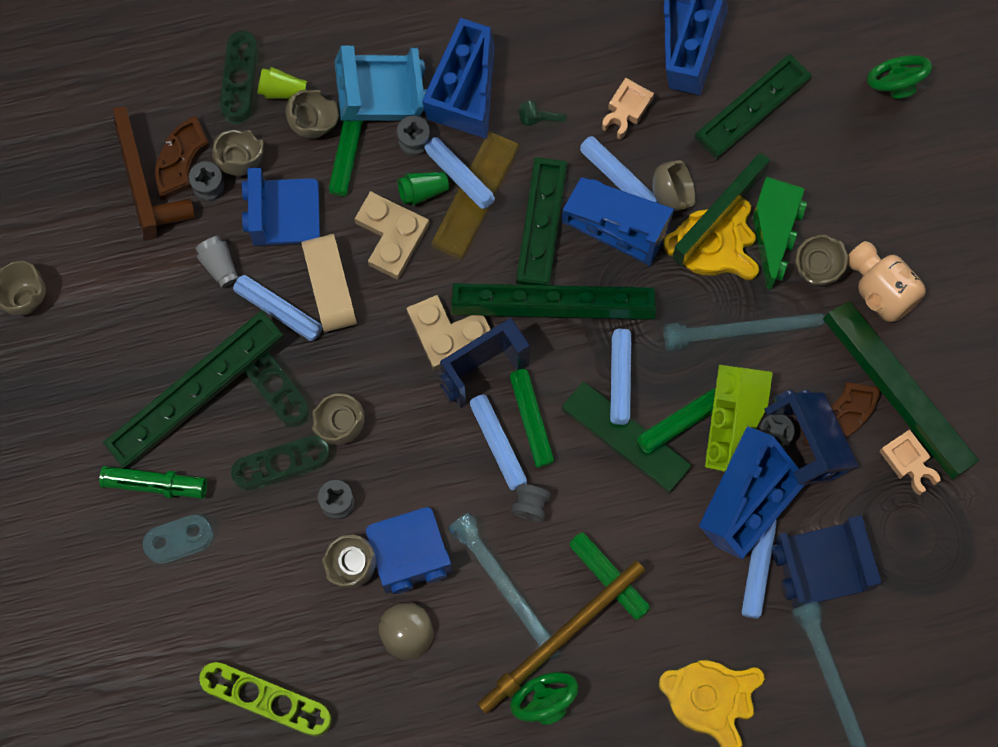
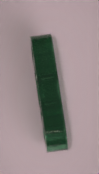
[220,31,258,124]
[244,352,309,428]
[231,435,330,491]

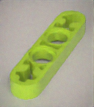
[199,662,332,737]

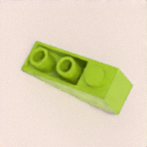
[705,365,773,471]

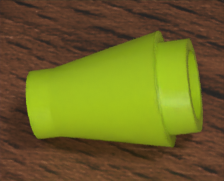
[258,67,307,99]

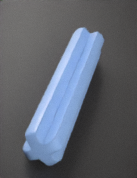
[580,136,658,203]
[424,137,495,209]
[233,275,323,341]
[610,329,631,425]
[470,394,527,490]
[741,520,777,619]

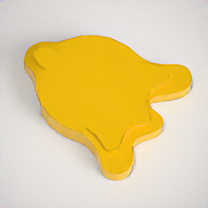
[663,199,759,281]
[659,660,764,747]

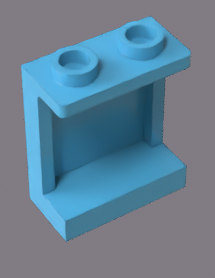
[334,45,427,121]

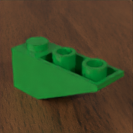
[752,177,807,290]

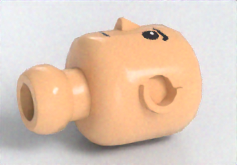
[847,241,926,322]

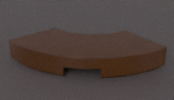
[155,115,210,200]
[803,382,880,446]

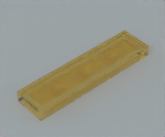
[432,131,519,260]

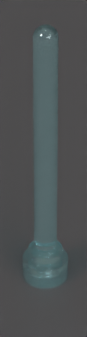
[663,313,825,351]
[447,513,560,660]
[791,601,867,747]

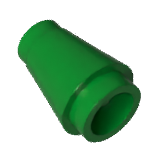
[397,171,449,206]

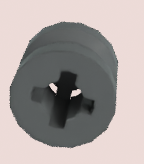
[397,116,431,157]
[189,161,226,202]
[759,415,794,450]
[318,480,355,520]
[511,484,551,522]

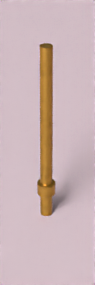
[477,560,646,714]

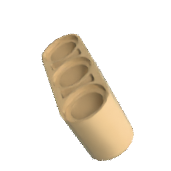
[301,234,357,333]

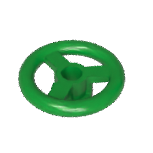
[867,55,932,98]
[510,672,578,725]

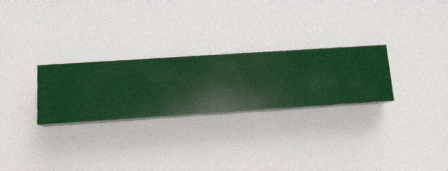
[451,283,656,319]
[823,301,979,480]
[103,310,285,469]

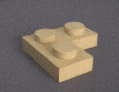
[355,191,430,280]
[406,295,490,371]

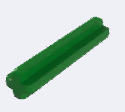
[329,120,363,197]
[510,369,554,468]
[637,388,716,453]
[569,532,650,620]

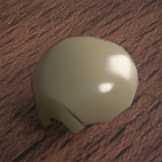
[285,90,339,139]
[212,130,264,177]
[652,160,695,211]
[795,234,848,286]
[0,260,46,316]
[312,393,365,445]
[322,534,376,589]
[378,602,434,660]

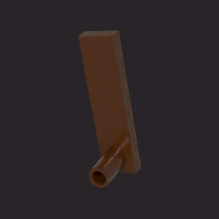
[113,106,195,240]

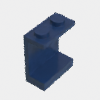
[438,318,530,409]
[765,390,859,485]
[772,515,881,608]

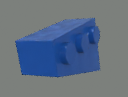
[664,0,728,95]
[422,18,495,139]
[562,177,674,266]
[699,426,804,559]

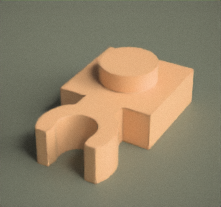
[602,78,654,140]
[879,429,941,495]

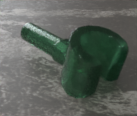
[519,101,566,126]

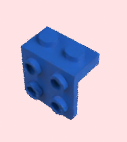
[242,168,320,246]
[366,507,452,594]

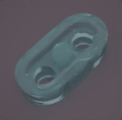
[143,515,213,564]

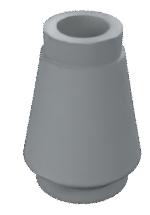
[195,236,239,288]

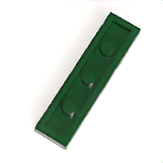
[695,53,812,160]
[673,153,770,267]
[516,157,567,285]
[561,381,692,494]

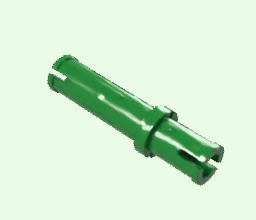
[99,466,207,500]

